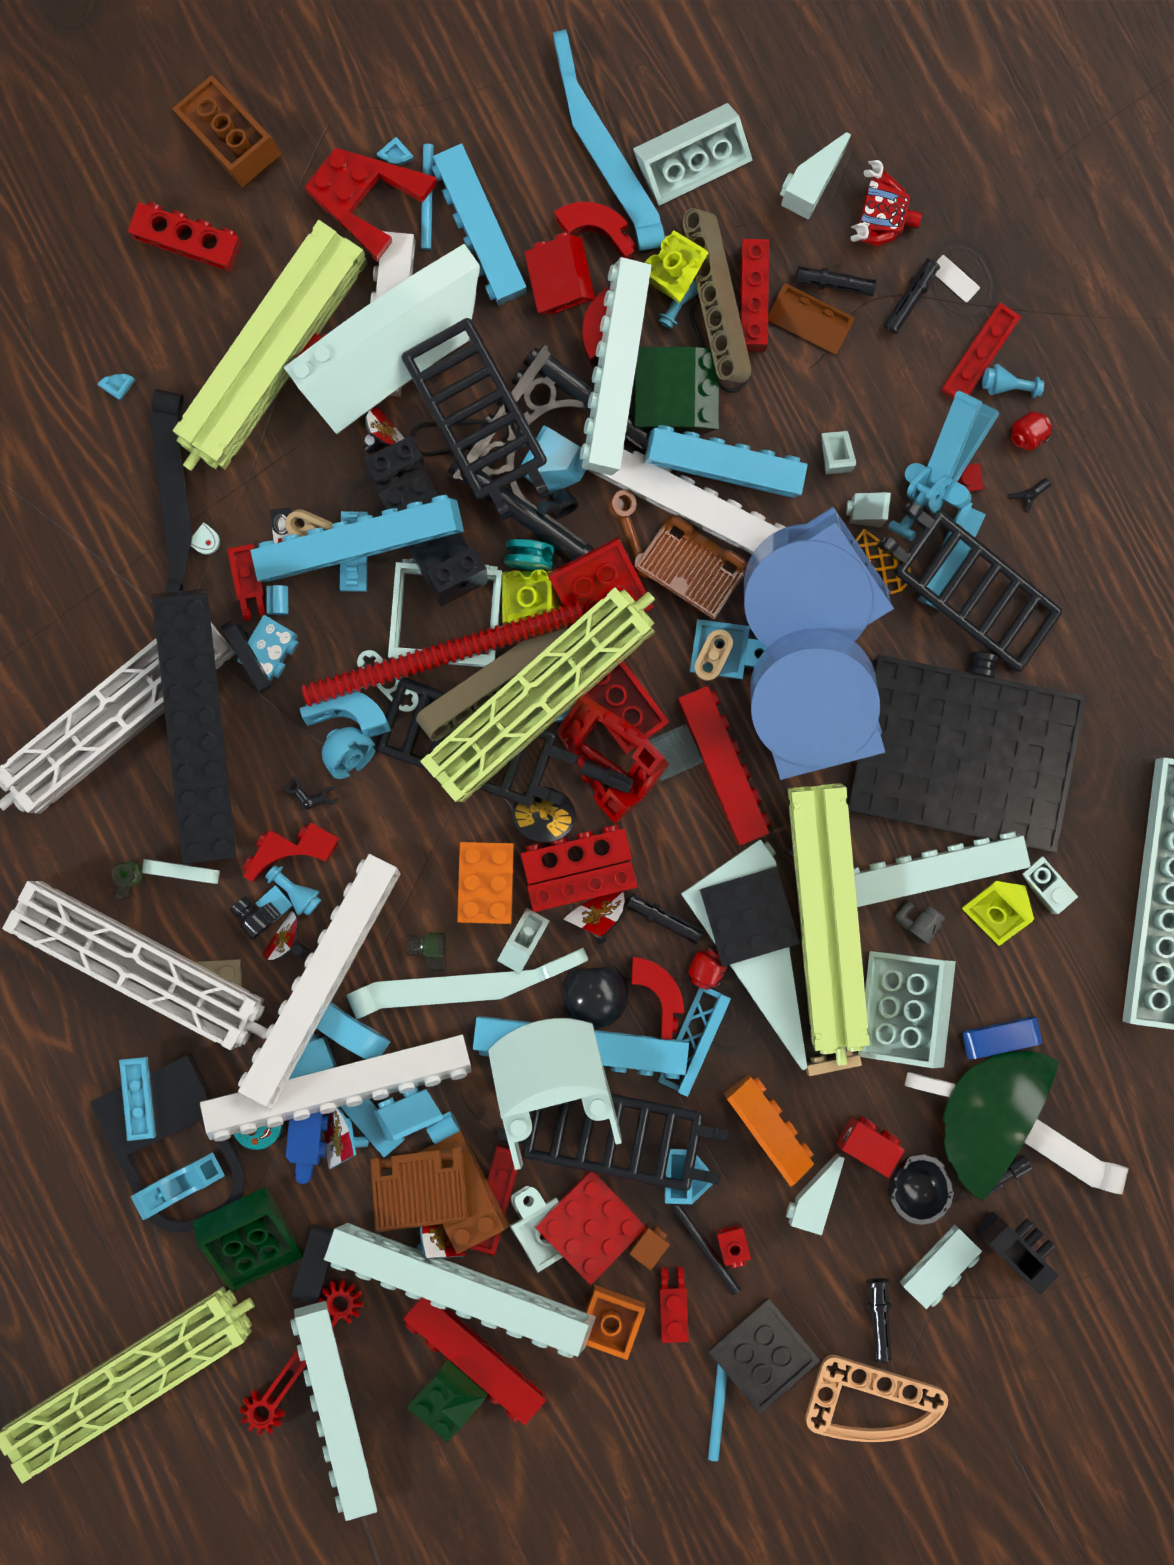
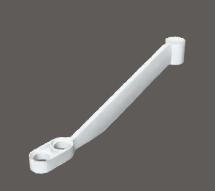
[905,1072,1129,1194]

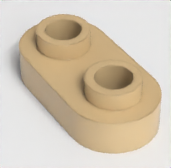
[285,509,333,537]
[695,630,733,681]

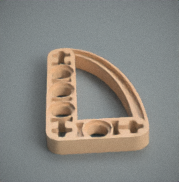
[805,1355,948,1442]

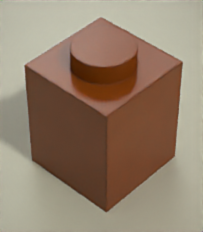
[629,1224,670,1270]

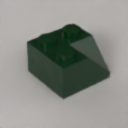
[406,1359,488,1443]

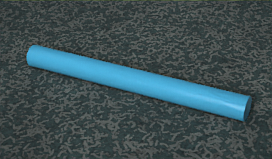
[421,144,434,251]
[708,1364,727,1461]

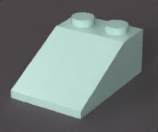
[780,132,851,220]

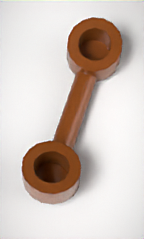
[609,490,650,580]

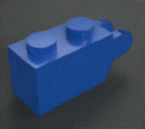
[286,1112,329,1185]

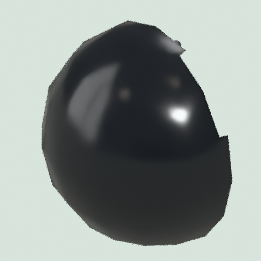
[561,966,629,1029]
[887,1154,954,1225]

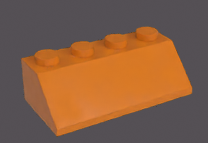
[724,1075,814,1187]

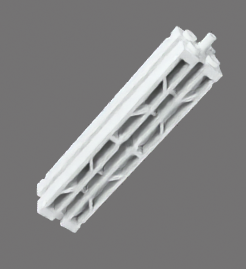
[0,623,236,814]
[2,881,268,1050]

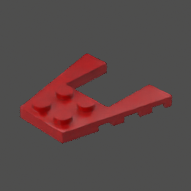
[305,148,437,262]

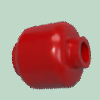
[1012,411,1052,451]
[688,948,727,990]

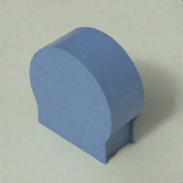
[744,507,894,648]
[750,629,885,780]

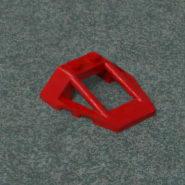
[556,697,669,823]

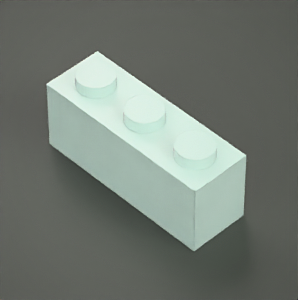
[900,1224,982,1309]

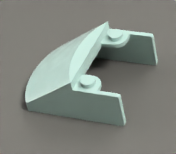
[488,1018,622,1170]

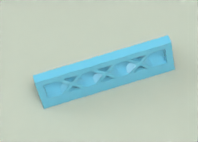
[917,502,986,611]
[658,987,731,1097]

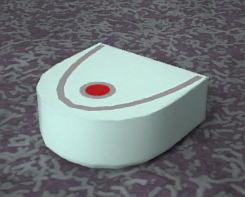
[191,522,220,555]

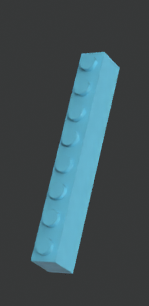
[251,495,464,582]
[473,1016,689,1079]

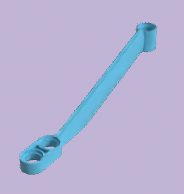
[553,29,665,252]

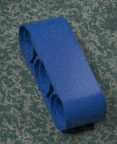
[962,1016,1043,1059]

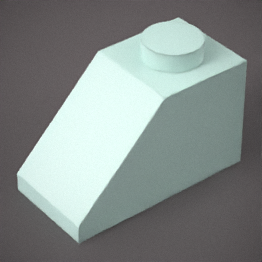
[846,492,891,527]
[497,908,550,973]

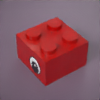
[836,1116,905,1178]

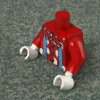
[851,160,922,247]

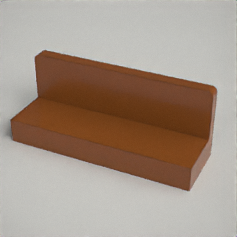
[768,283,855,354]

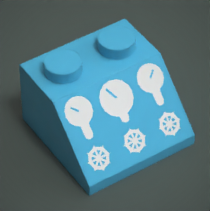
[237,615,299,681]

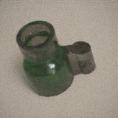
[112,861,143,900]
[406,932,447,971]

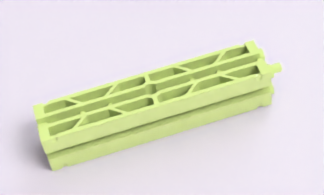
[173,220,368,471]
[420,588,655,802]
[787,783,870,1065]
[0,1286,255,1484]

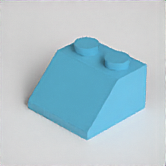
[373,1087,443,1141]

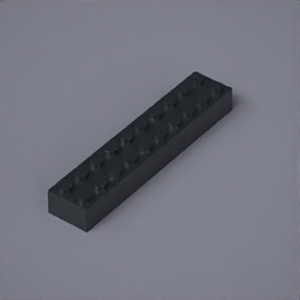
[151,588,236,864]

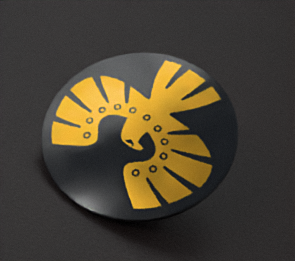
[512,787,576,843]

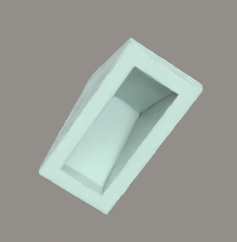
[822,431,856,475]

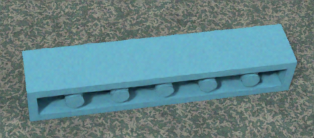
[431,143,527,306]
[643,425,808,498]

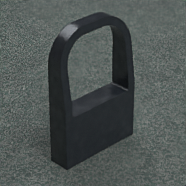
[90,1053,246,1232]

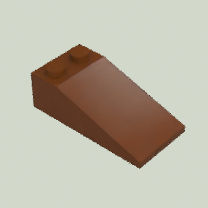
[172,75,282,188]
[417,1130,510,1254]

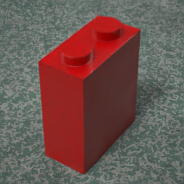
[524,232,595,315]

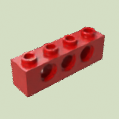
[128,202,242,273]
[739,239,769,352]
[521,825,632,884]
[527,861,637,912]

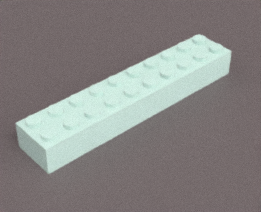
[1122,758,1174,1030]
[324,1223,596,1358]

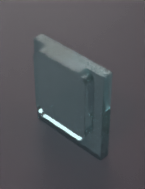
[649,724,704,782]

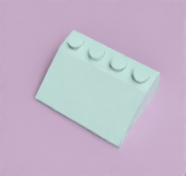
[858,951,956,1068]

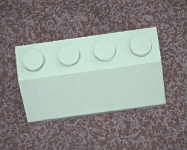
[633,103,753,206]

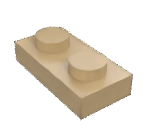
[806,1050,862,1076]

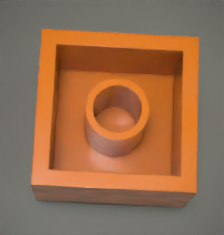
[585,1285,646,1360]

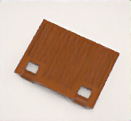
[634,515,747,620]
[370,1147,468,1232]

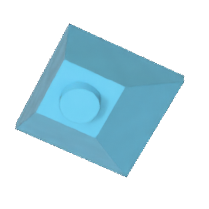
[521,426,587,494]

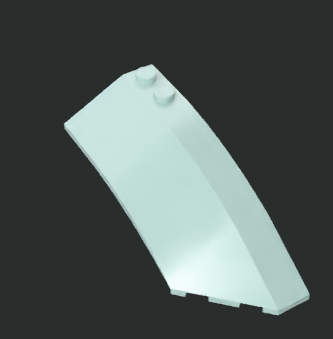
[284,244,480,434]

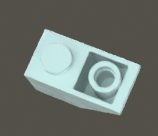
[1022,856,1078,914]

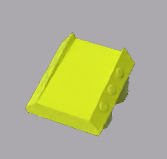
[645,230,708,304]
[502,569,561,624]

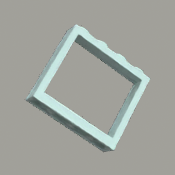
[388,559,502,667]

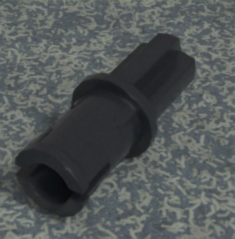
[580,759,634,793]

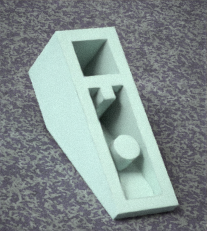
[786,1153,845,1235]

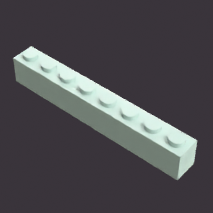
[580,257,651,475]
[854,831,1031,907]
[290,1301,377,1521]

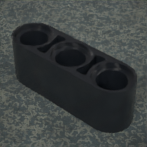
[291,1224,334,1304]

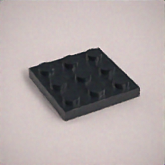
[699,866,800,967]
[707,1297,821,1414]

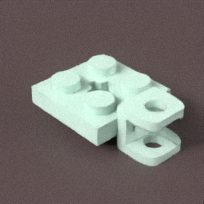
[510,1186,562,1273]

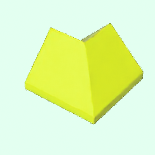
[962,881,1034,946]

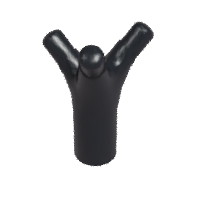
[1008,478,1051,512]

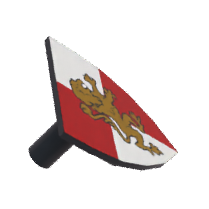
[363,407,405,454]
[563,892,625,944]
[262,911,310,961]

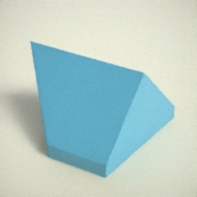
[665,1149,713,1205]

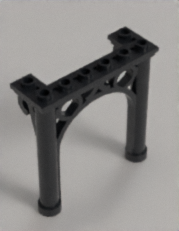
[447,345,651,561]

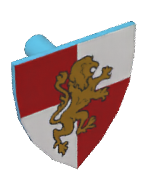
[325,1107,369,1169]
[417,1224,465,1259]

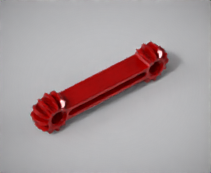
[239,1279,364,1436]

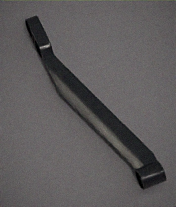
[150,389,193,592]

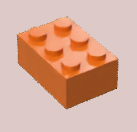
[458,842,514,924]

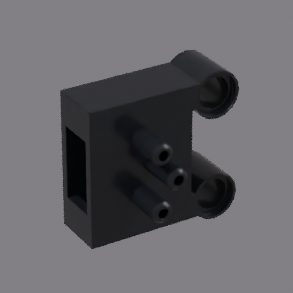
[975,1212,1059,1295]

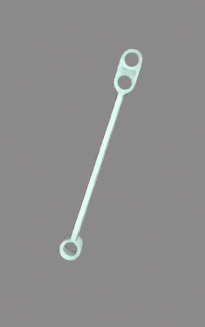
[346,948,589,1019]

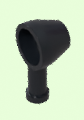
[537,488,579,518]

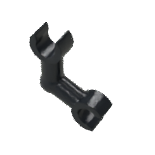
[283,776,339,809]

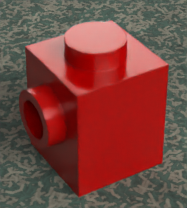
[716,1224,751,1268]

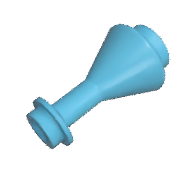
[658,278,698,329]
[982,364,1044,398]
[265,865,322,916]

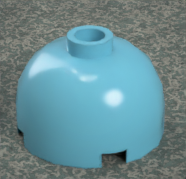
[321,727,375,779]

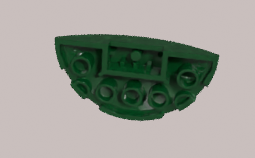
[943,1051,1059,1201]

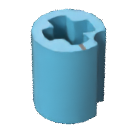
[266,585,288,615]
[426,1111,460,1144]

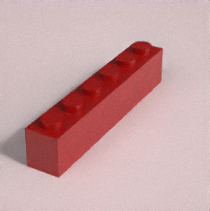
[677,686,771,846]
[403,1297,546,1425]

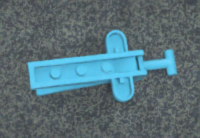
[888,391,999,541]

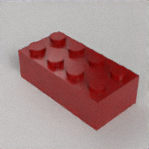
[583,661,669,755]

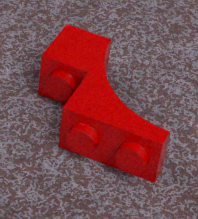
[243,823,341,882]

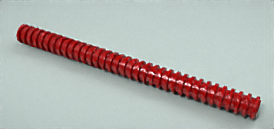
[301,600,584,707]

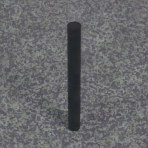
[671,1204,741,1295]

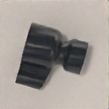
[230,896,281,940]

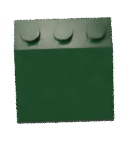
[633,347,719,434]
[193,1187,303,1292]

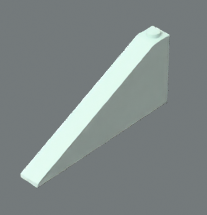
[680,839,807,1070]

